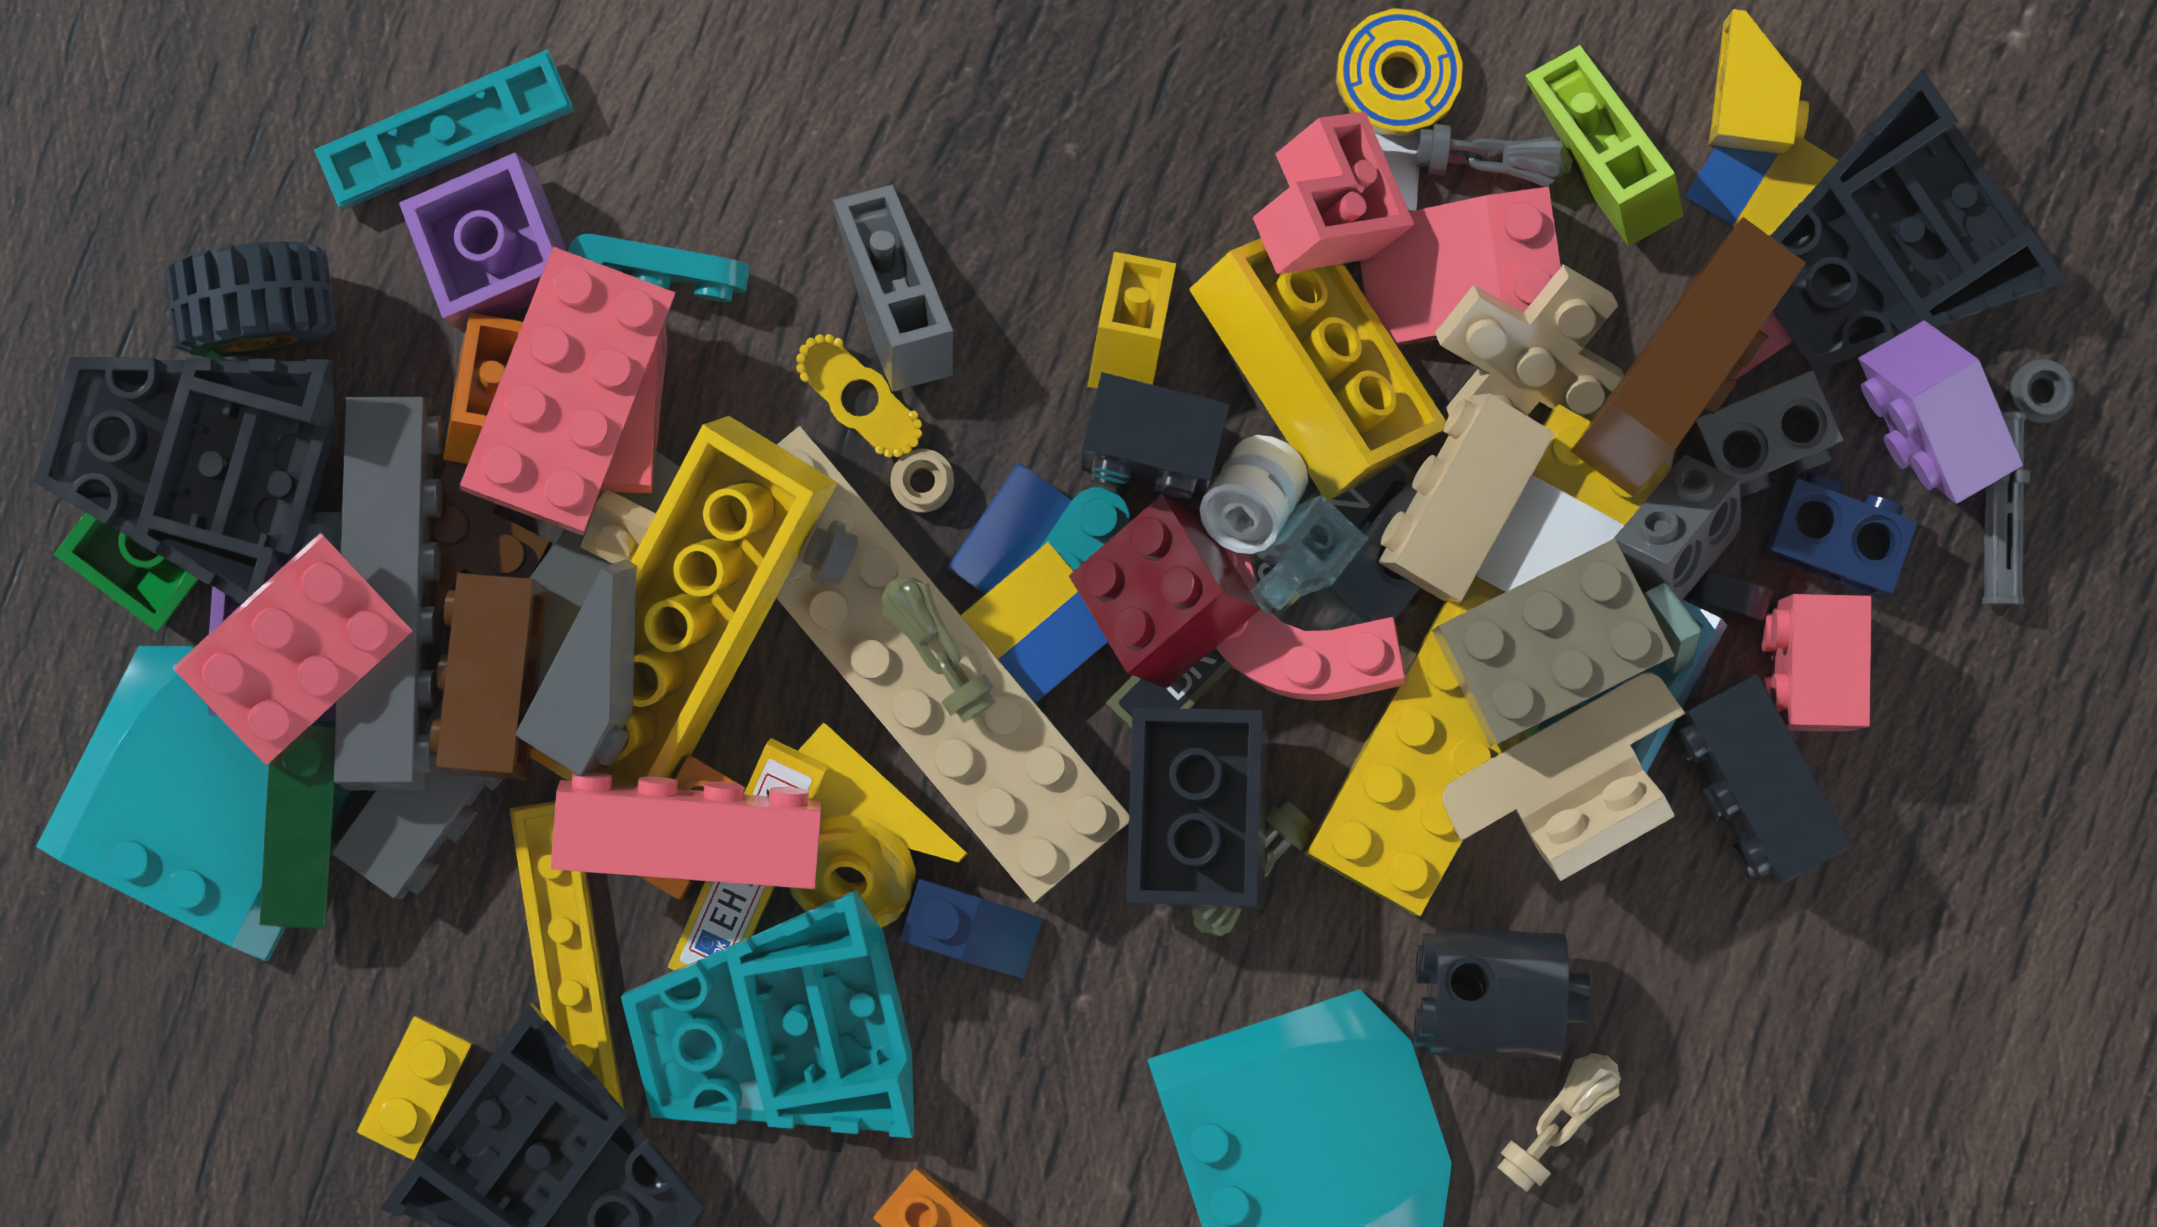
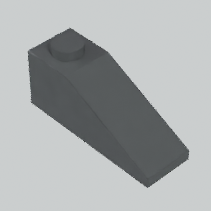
[833,184,953,392]
[515,559,637,776]

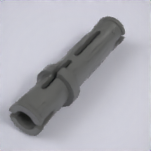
[1982,412,2030,605]

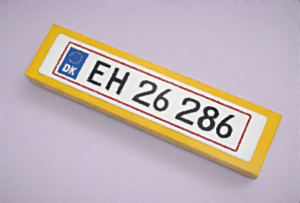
[668,739,829,971]

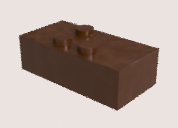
[1570,217,1806,497]

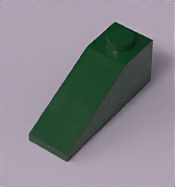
[259,726,336,930]

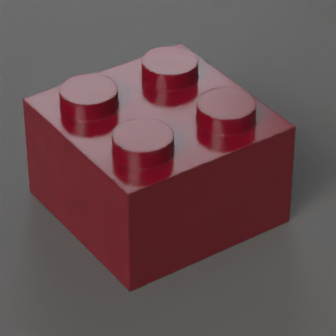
[1069,495,1261,689]

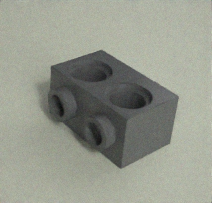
[1689,370,1844,499]
[1613,455,1742,602]

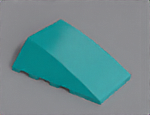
[621,890,914,1138]

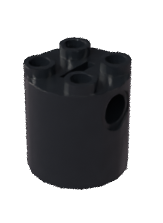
[1413,927,1590,1061]

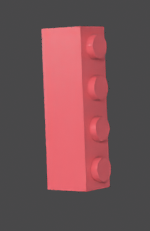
[551,772,821,889]

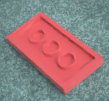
[460,247,675,536]

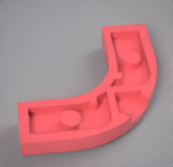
[1215,546,1408,701]

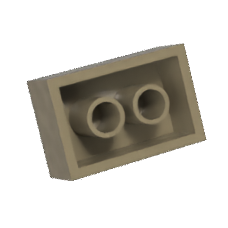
[1432,538,1674,746]

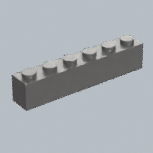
[334,397,445,790]

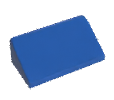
[948,462,1072,595]

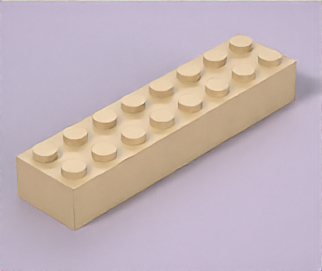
[776,426,1129,903]

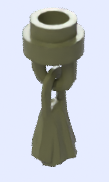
[881,576,996,723]
[1191,800,1315,937]

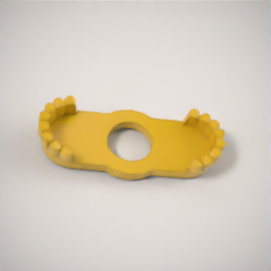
[796,334,922,458]

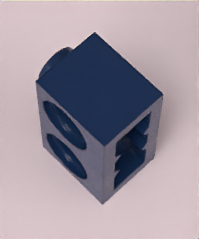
[1762,473,1918,598]

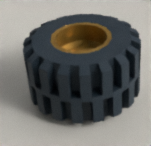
[165,241,337,357]

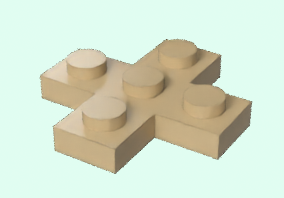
[1435,265,1624,422]

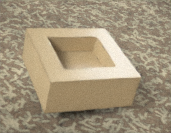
[581,488,656,564]

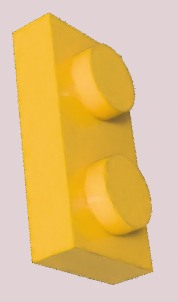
[357,1015,475,1160]

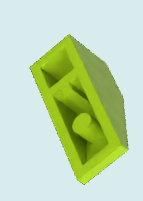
[1525,45,1684,247]

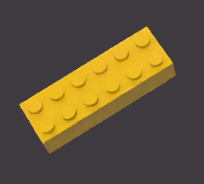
[530,416,838,786]

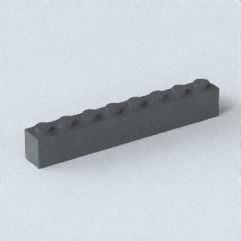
[331,450,680,899]

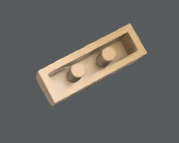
[1378,394,1555,602]

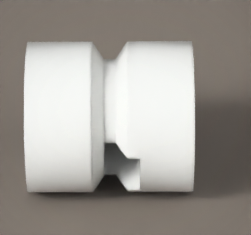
[1200,435,1308,554]

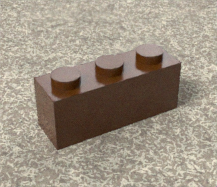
[429,573,548,780]

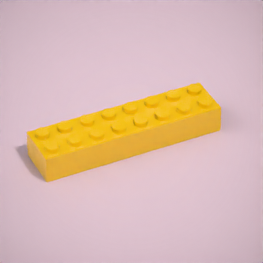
[1303,404,1671,916]

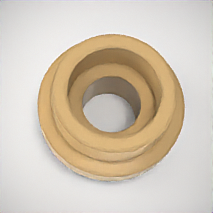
[891,449,954,513]

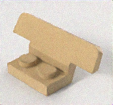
[1442,673,1685,881]

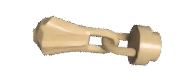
[1497,1053,1621,1192]

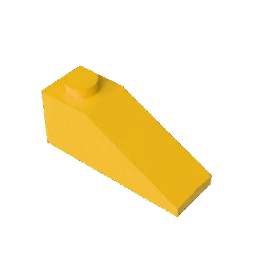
[798,723,968,863]

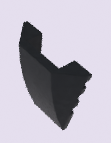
[1770,69,2067,371]
[33,357,335,605]
[380,1002,705,1227]

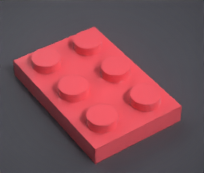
[173,533,412,765]

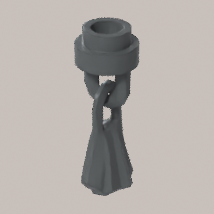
[1416,124,1572,187]

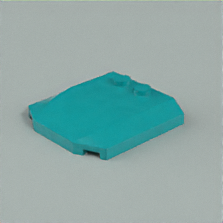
[36,646,355,961]
[1147,989,1452,1227]

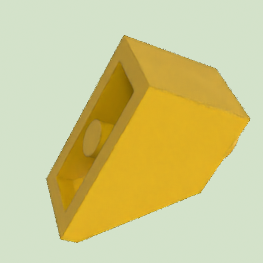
[1709,9,1809,155]
[1087,252,1176,389]

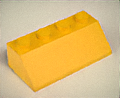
[1189,238,1446,501]

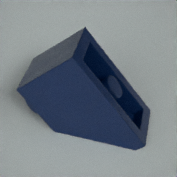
[900,879,1043,979]

